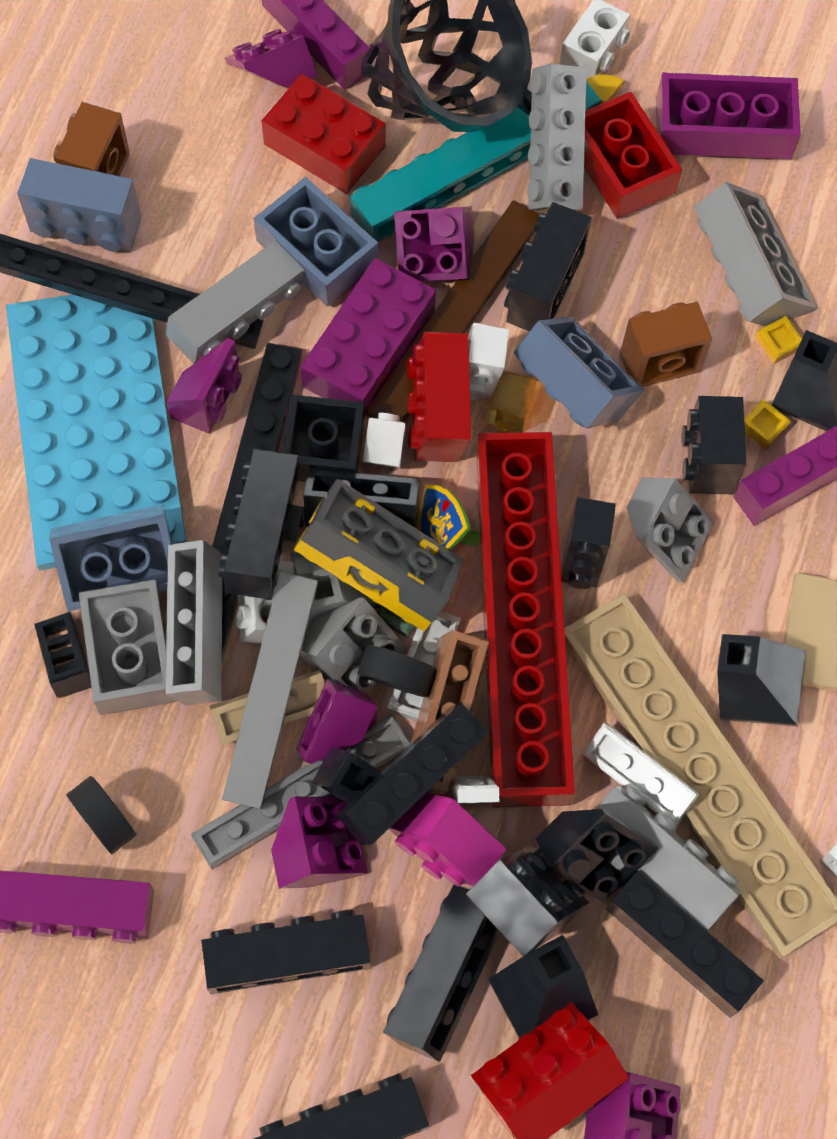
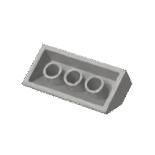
[694,182,818,326]

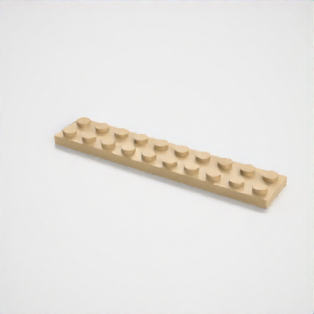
[564,593,837,959]

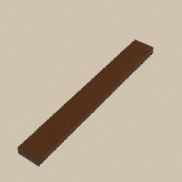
[366,200,540,423]

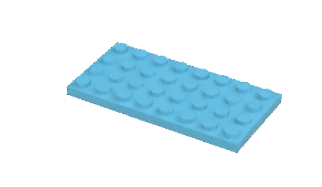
[6,295,186,570]

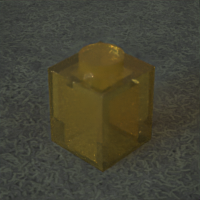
[488,370,537,432]

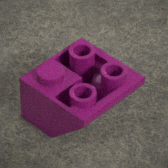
[225,29,318,88]
[394,206,474,281]
[166,338,242,434]
[271,796,368,889]
[584,1072,681,1139]

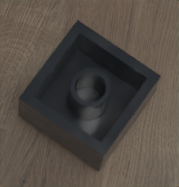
[282,394,365,482]
[681,396,746,495]

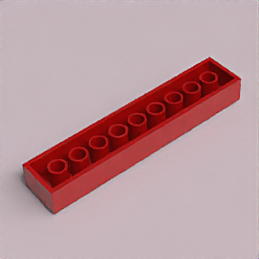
[476,432,575,808]

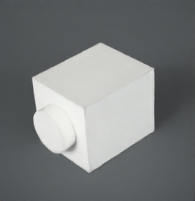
[363,413,407,469]

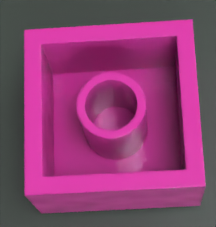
[389,792,506,887]

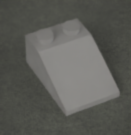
[79,580,177,715]

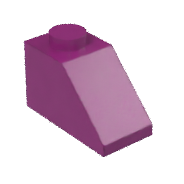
[296,679,378,764]

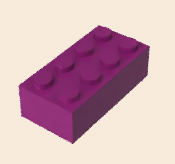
[656,72,801,159]
[300,258,436,416]

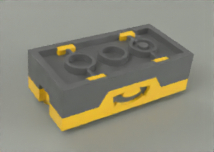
[294,478,464,631]

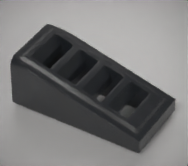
[34,612,91,698]

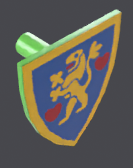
[418,484,480,551]

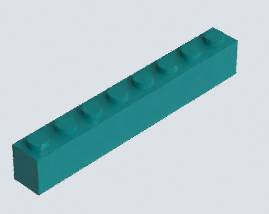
[350,81,602,242]

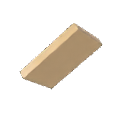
[783,572,837,692]

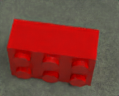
[261,74,386,194]
[584,92,683,219]
[406,332,471,462]
[471,1002,629,1139]

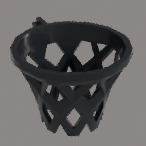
[361,0,532,132]

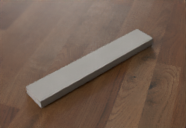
[222,572,319,810]
[191,714,411,870]

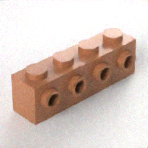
[411,630,488,795]

